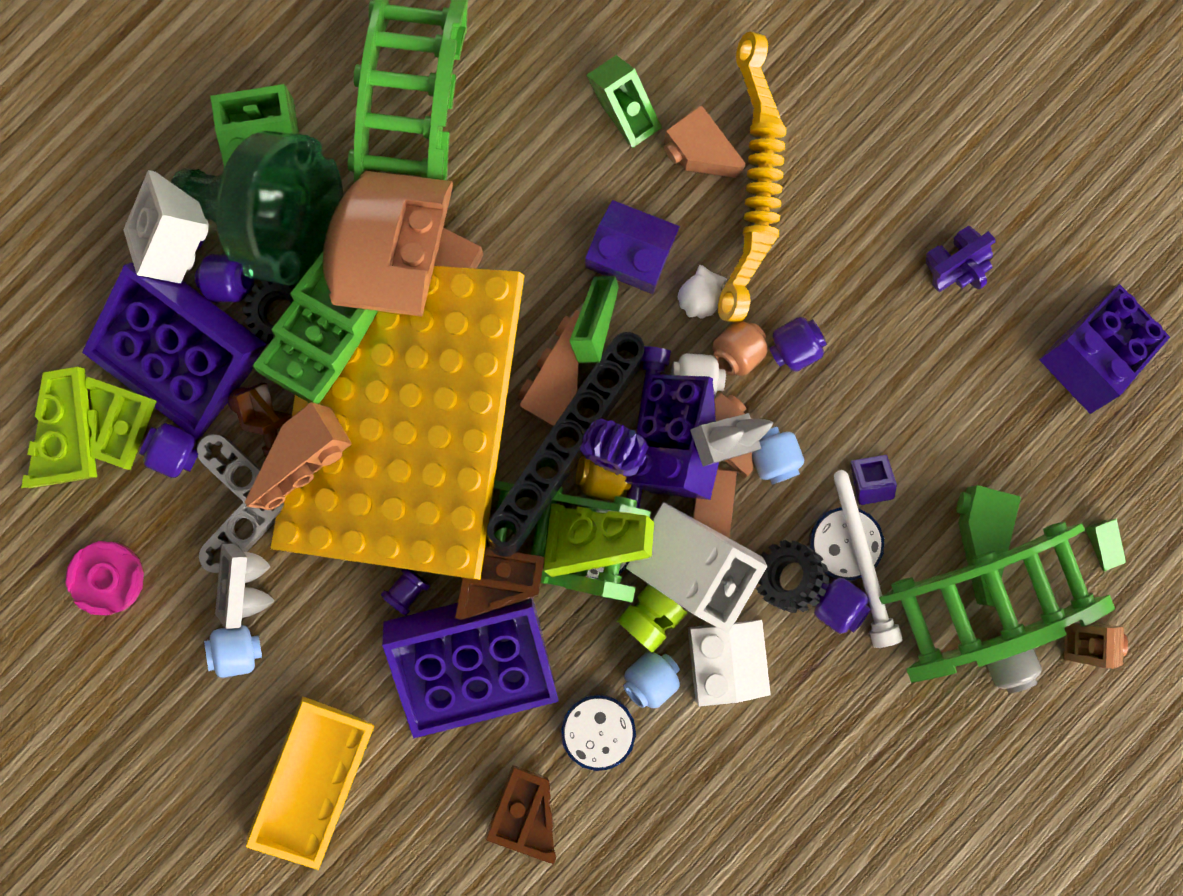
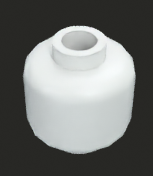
[671,353,726,398]

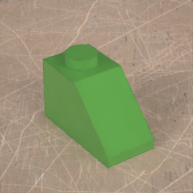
[586,55,662,148]

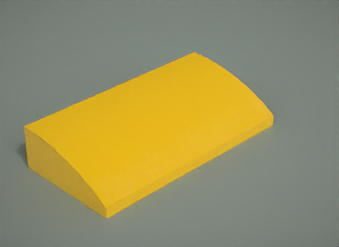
[246,696,374,870]

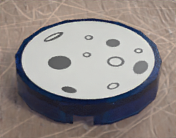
[809,507,885,581]
[561,694,636,771]

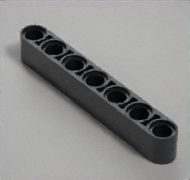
[487,332,644,557]

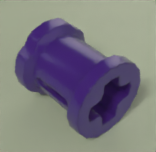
[380,569,431,616]

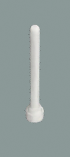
[834,470,903,648]

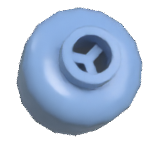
[752,427,804,485]
[204,625,262,678]
[623,652,680,708]

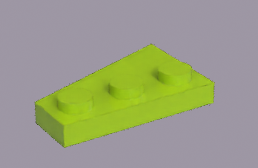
[21,367,97,488]
[543,504,654,577]

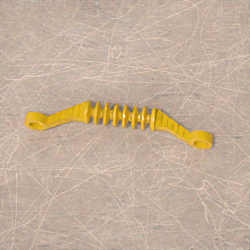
[718,31,786,323]

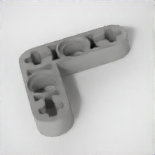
[197,434,284,573]

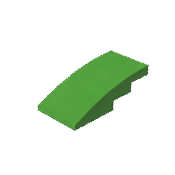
[253,251,378,404]

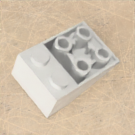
[626,502,767,633]

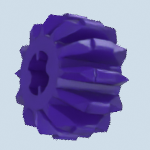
[580,419,649,477]

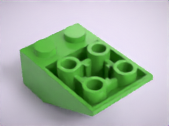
[210,84,309,215]

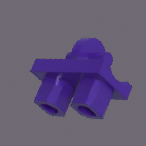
[926,226,996,292]

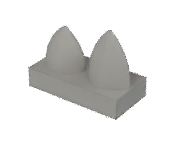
[690,413,773,467]
[215,544,274,629]

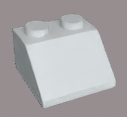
[123,170,208,284]
[688,620,770,707]

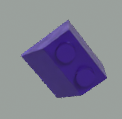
[585,200,680,294]

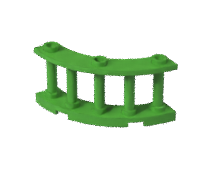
[348,0,468,182]
[494,480,651,602]
[879,521,1115,683]

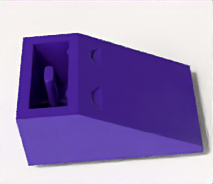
[1039,284,1170,414]
[625,374,719,500]

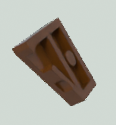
[455,547,545,620]
[485,765,556,864]

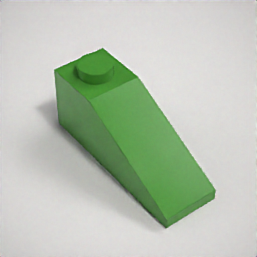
[956,485,1021,607]

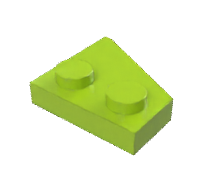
[85,376,157,470]

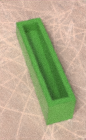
[569,276,619,363]

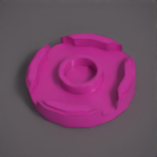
[65,541,144,615]

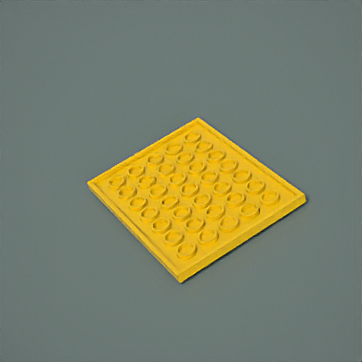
[271,259,524,580]

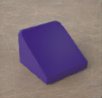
[850,455,897,505]

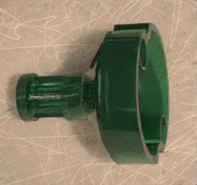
[171,131,343,285]

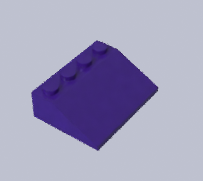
[82,262,266,440]
[382,598,559,739]

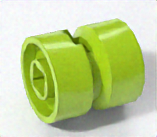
[616,584,688,653]

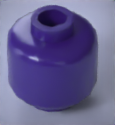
[195,254,254,302]
[769,316,827,372]
[139,423,198,478]
[814,578,871,634]

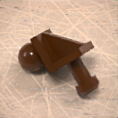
[228,382,292,457]

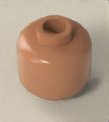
[712,321,768,376]

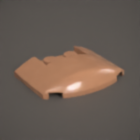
[323,171,453,316]

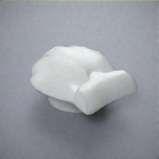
[677,265,727,319]

